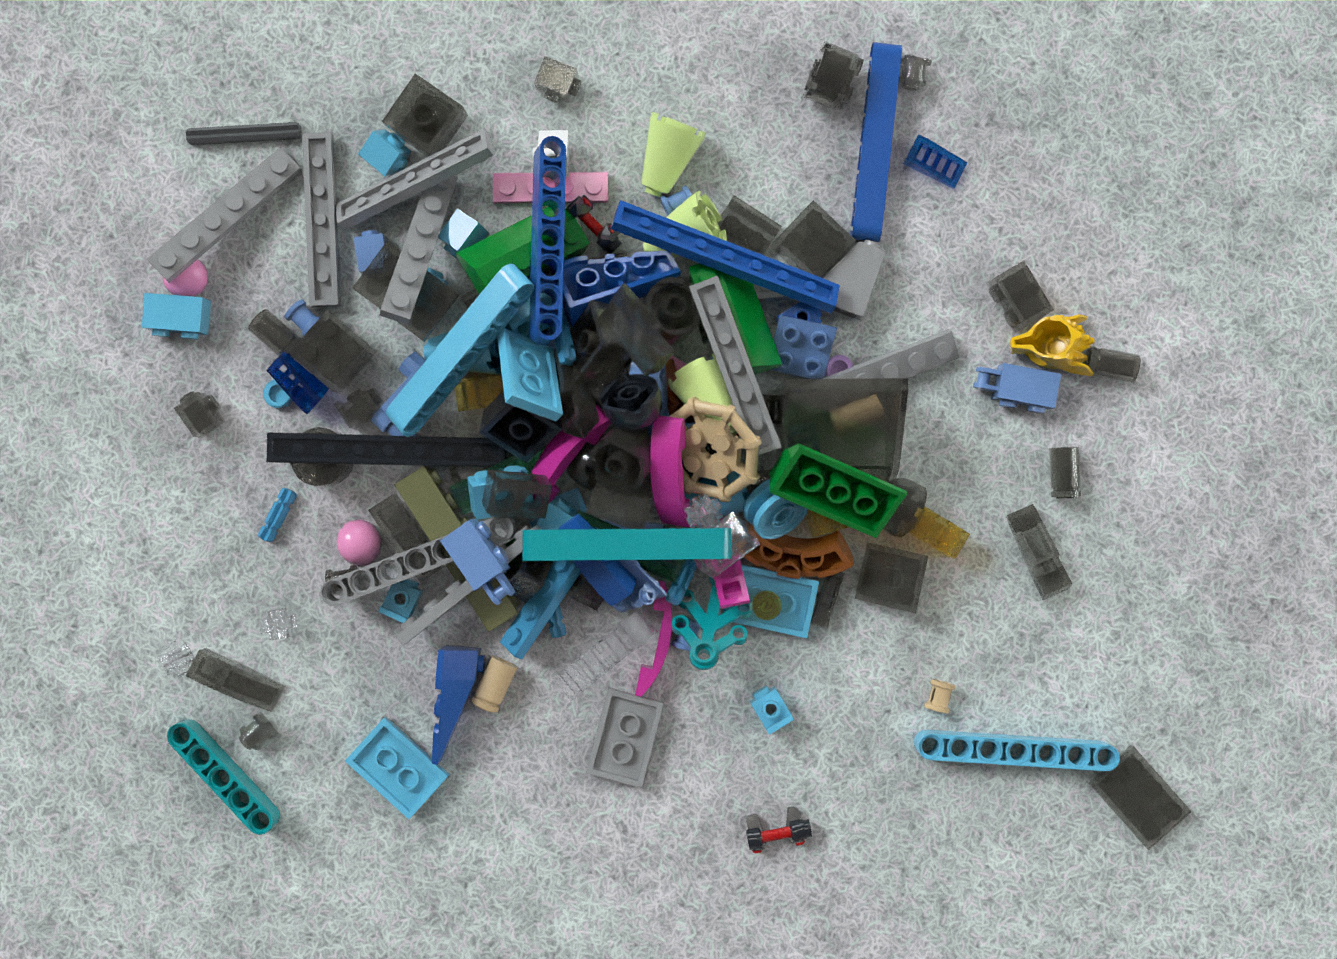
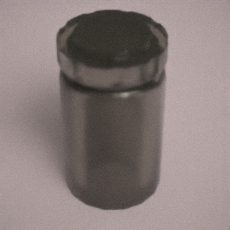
[248,309,305,363]
[1083,346,1141,383]
[1049,447,1081,499]

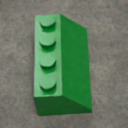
[456,207,590,295]
[688,263,782,375]
[769,444,907,538]

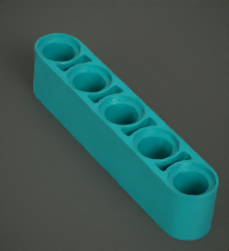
[167,719,280,835]

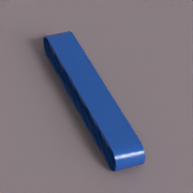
[850,42,902,242]
[529,136,566,345]

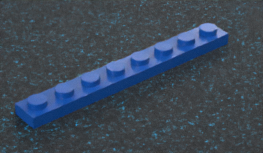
[611,200,840,313]

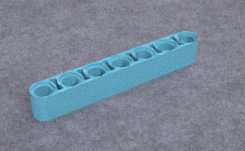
[386,264,534,437]
[914,730,1120,771]

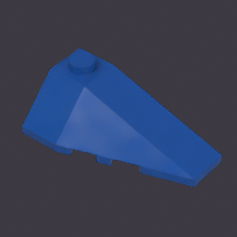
[550,251,681,330]
[432,645,485,765]

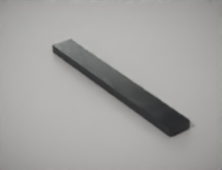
[266,432,506,467]

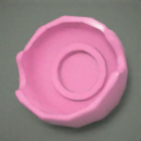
[163,259,208,297]
[337,519,381,566]

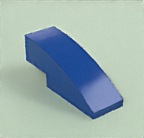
[558,514,637,606]

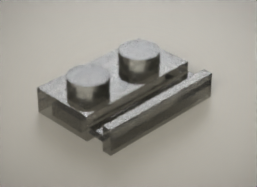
[718,195,782,255]

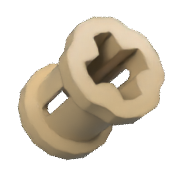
[924,679,956,714]

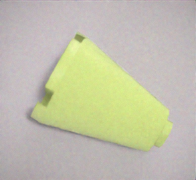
[641,112,706,197]
[643,191,727,257]
[668,354,737,436]

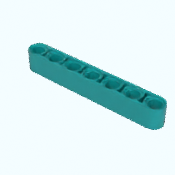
[522,528,732,561]

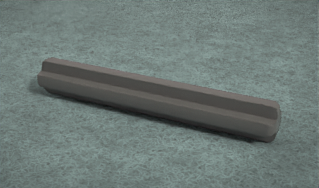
[186,122,302,145]

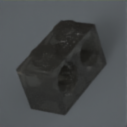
[482,470,552,521]

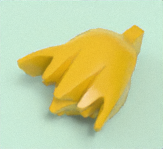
[1010,314,1095,376]

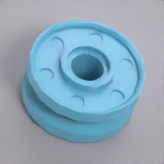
[743,479,808,540]

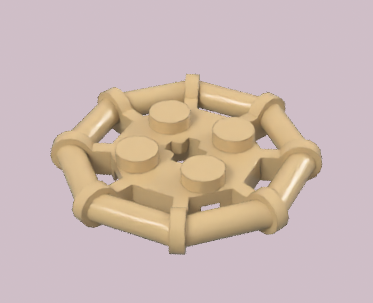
[669,397,762,503]

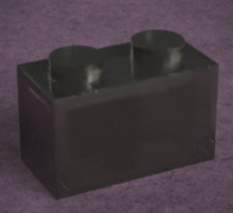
[988,260,1054,331]

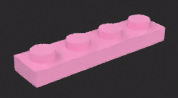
[493,172,608,204]

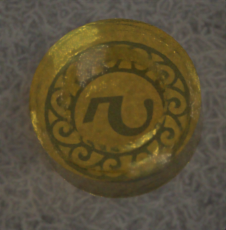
[752,590,781,620]

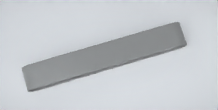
[320,515,517,606]

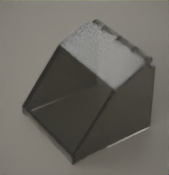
[775,378,908,485]

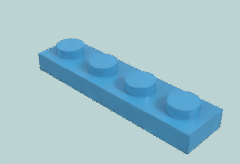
[500,560,581,660]

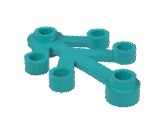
[672,567,752,670]

